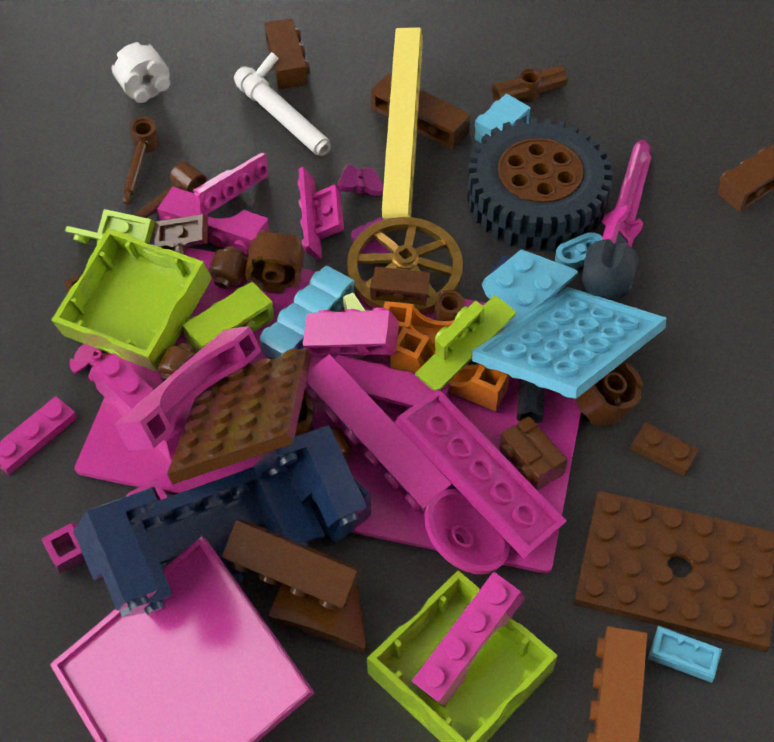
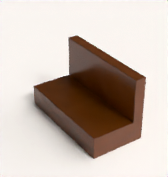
[370,267,430,305]

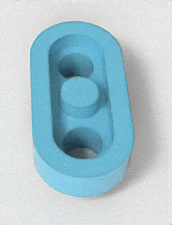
[555,232,603,269]

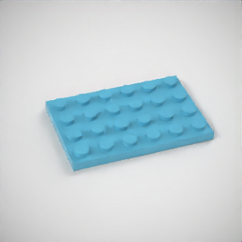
[472,287,667,399]

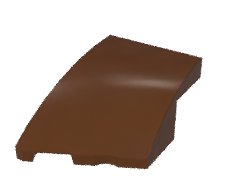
[268,583,367,653]

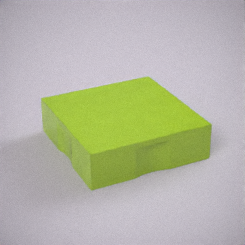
[51,228,212,373]
[367,570,558,742]

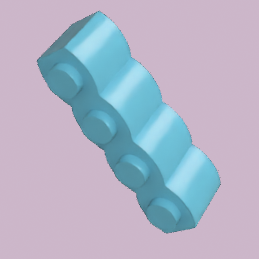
[260,266,355,359]

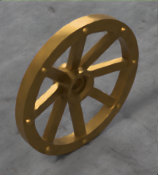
[347,217,463,314]

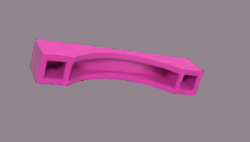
[114,326,261,451]

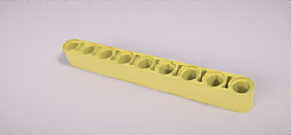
[382,27,423,220]

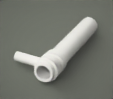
[234,52,331,156]

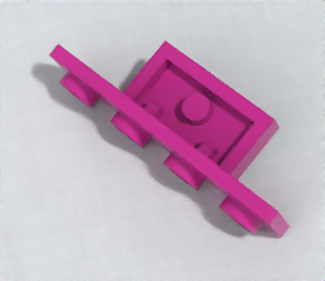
[193,153,268,215]
[297,167,344,261]

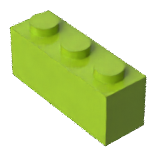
[183,282,274,353]

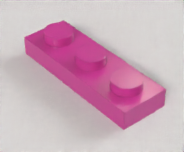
[0,396,77,475]

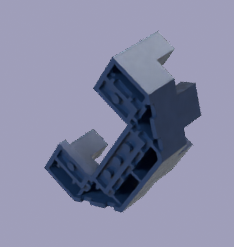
[73,425,367,617]

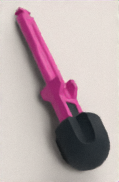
[581,139,652,301]

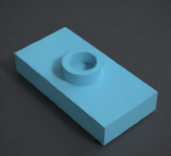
[648,626,722,683]

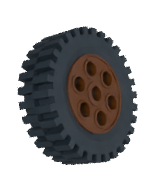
[467,118,613,252]

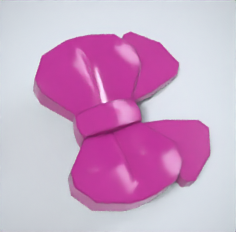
[70,344,112,382]

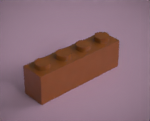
[587,626,647,742]

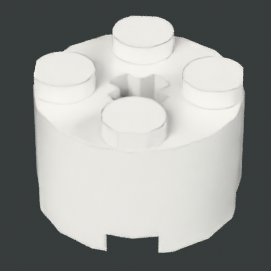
[112,42,170,103]

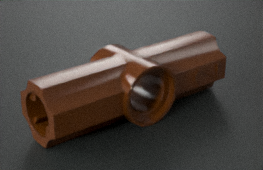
[491,65,568,102]

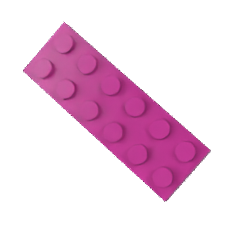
[395,389,567,559]

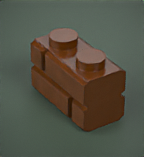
[499,416,568,490]

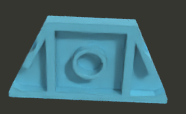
[482,250,578,331]

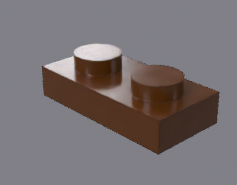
[630,422,699,477]

